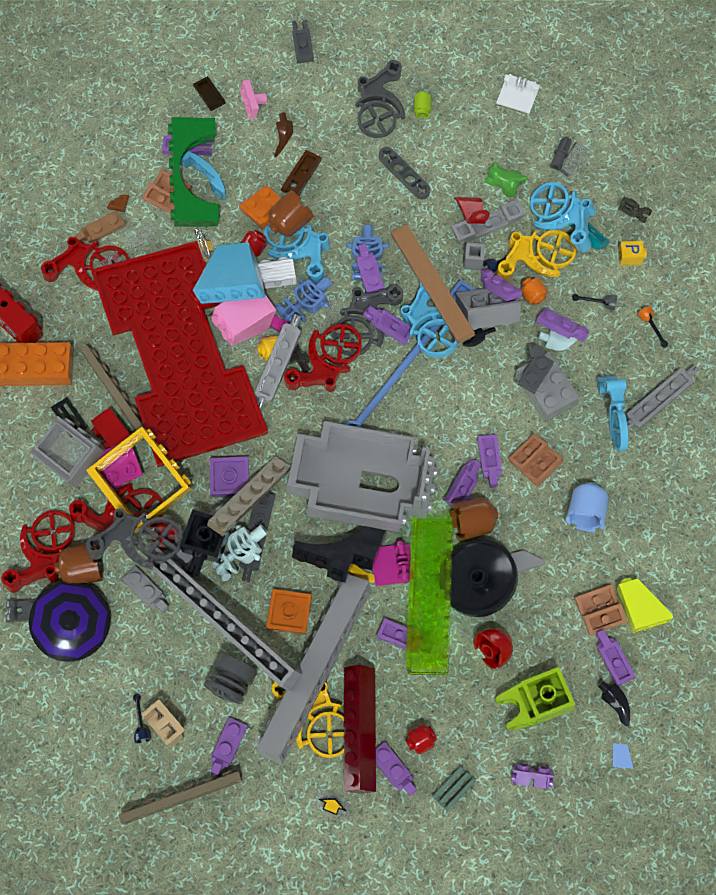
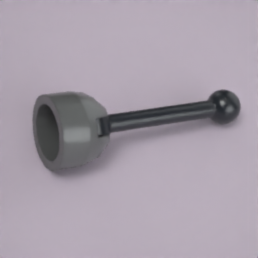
[572,294,617,310]

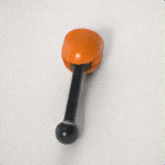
[637,306,668,348]

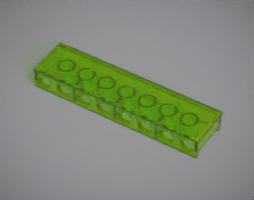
[406,517,454,675]

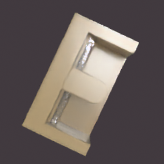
[141,699,185,749]

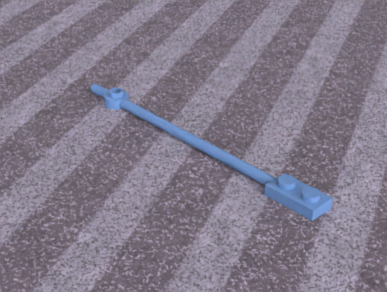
[344,279,475,428]

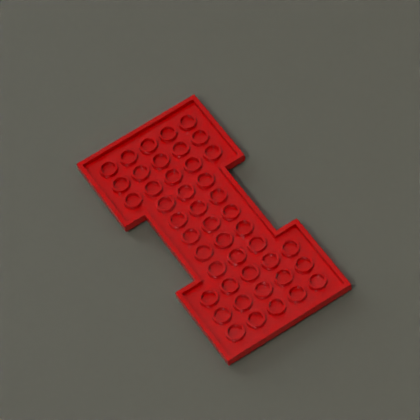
[91,241,268,467]

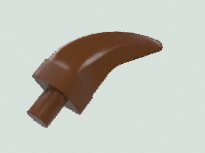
[274,112,293,158]

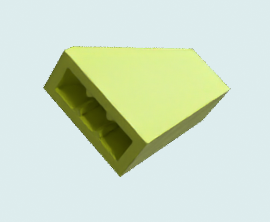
[616,578,673,633]

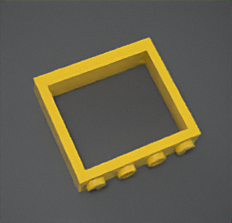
[86,427,192,533]

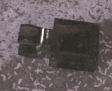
[618,196,652,223]

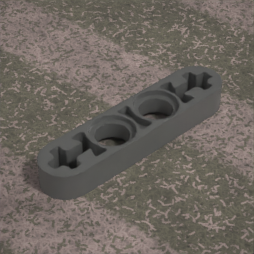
[379,147,430,200]

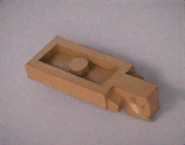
[74,210,126,243]

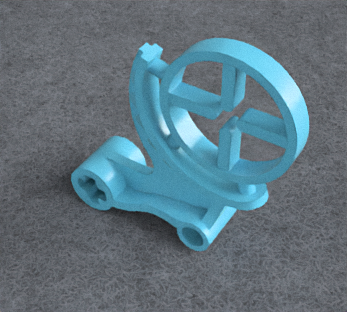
[530,182,596,252]
[265,223,330,285]
[401,283,458,358]
[597,376,628,452]

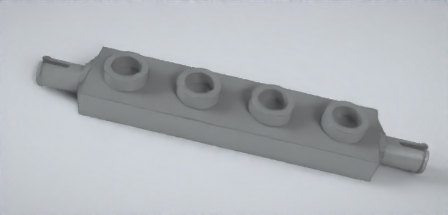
[254,314,302,411]
[626,365,699,430]

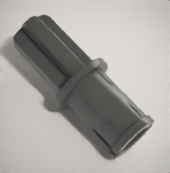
[550,137,572,171]

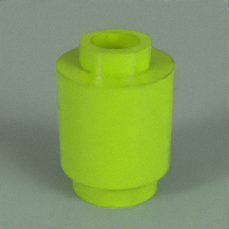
[414,91,431,118]

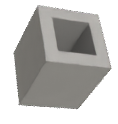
[464,242,485,270]

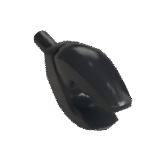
[463,327,496,347]

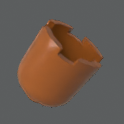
[268,190,314,237]
[450,498,498,541]
[55,544,103,583]

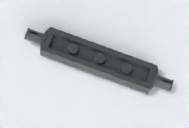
[239,490,275,582]

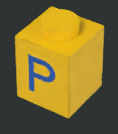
[618,241,647,266]

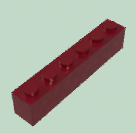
[344,665,376,794]

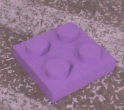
[210,457,249,497]

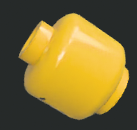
[257,336,278,361]

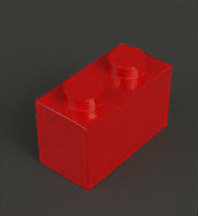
[91,408,130,449]

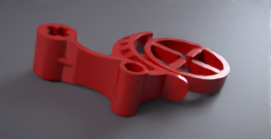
[41,237,129,291]
[284,324,362,392]
[69,483,164,543]
[1,511,75,593]

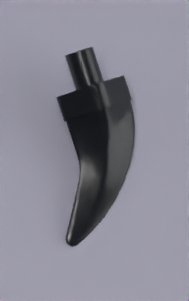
[598,681,630,727]

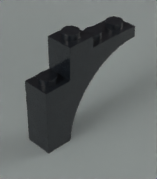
[292,526,387,583]

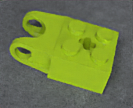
[495,667,575,731]

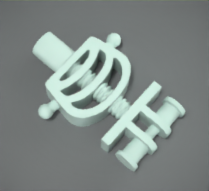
[212,524,268,581]

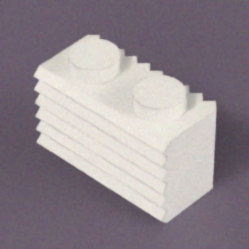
[258,257,296,289]

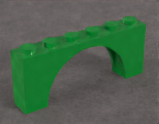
[168,117,219,227]

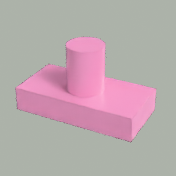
[240,80,267,120]

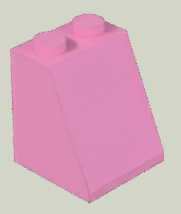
[212,296,276,346]

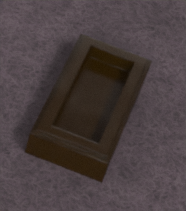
[193,76,226,111]

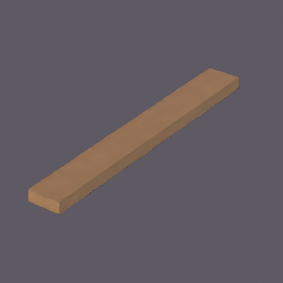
[391,224,475,344]

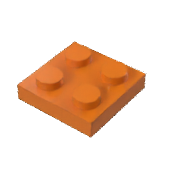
[239,185,281,229]
[266,589,312,635]

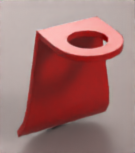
[454,197,490,224]

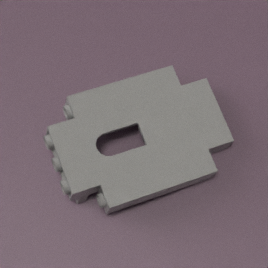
[286,421,438,532]

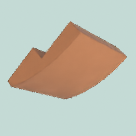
[142,169,193,214]
[508,434,564,487]
[574,584,627,635]

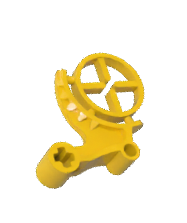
[495,230,576,281]
[272,682,344,758]

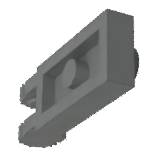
[292,19,314,63]

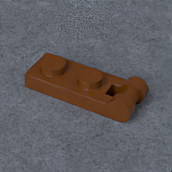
[281,150,321,196]

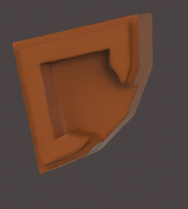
[107,195,129,212]

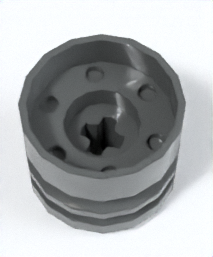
[204,653,257,704]

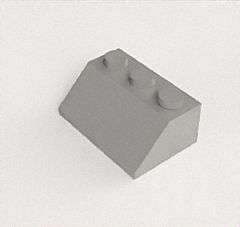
[455,288,521,330]

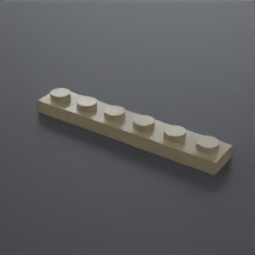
[80,345,145,441]
[207,456,291,536]
[119,770,242,825]

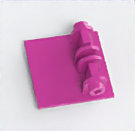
[98,444,143,489]
[373,541,415,586]

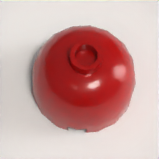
[474,628,513,669]

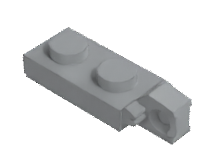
[121,566,168,613]

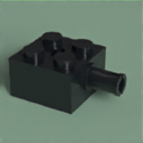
[179,509,232,576]

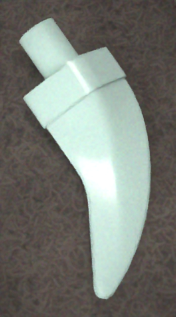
[538,330,577,351]

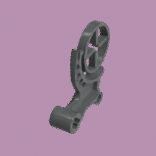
[355,60,405,138]
[332,285,403,356]
[86,509,183,569]

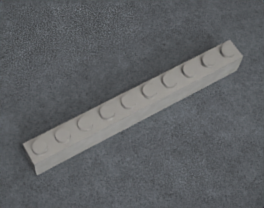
[147,547,303,691]
[257,575,371,765]

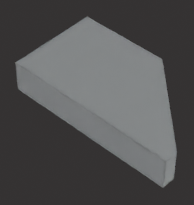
[511,550,546,573]

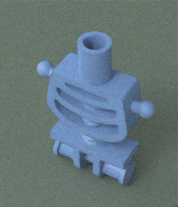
[346,225,390,281]
[275,276,332,327]

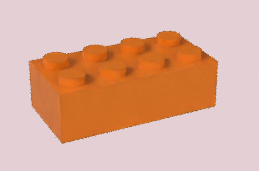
[0,342,74,386]

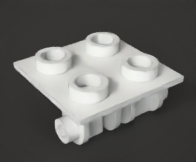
[496,74,540,114]

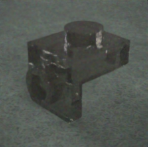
[288,344,311,373]

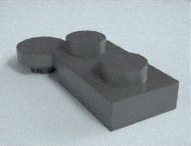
[518,345,554,394]

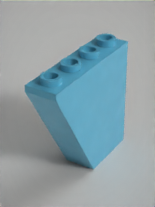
[193,242,266,304]

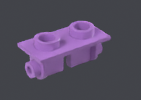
[511,763,555,789]

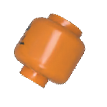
[521,277,548,305]

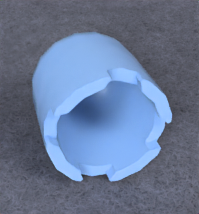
[566,482,609,532]

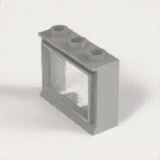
[29,416,104,488]

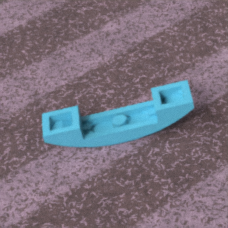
[180,151,226,201]

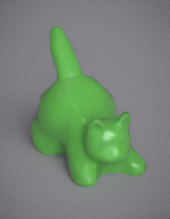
[484,162,528,197]

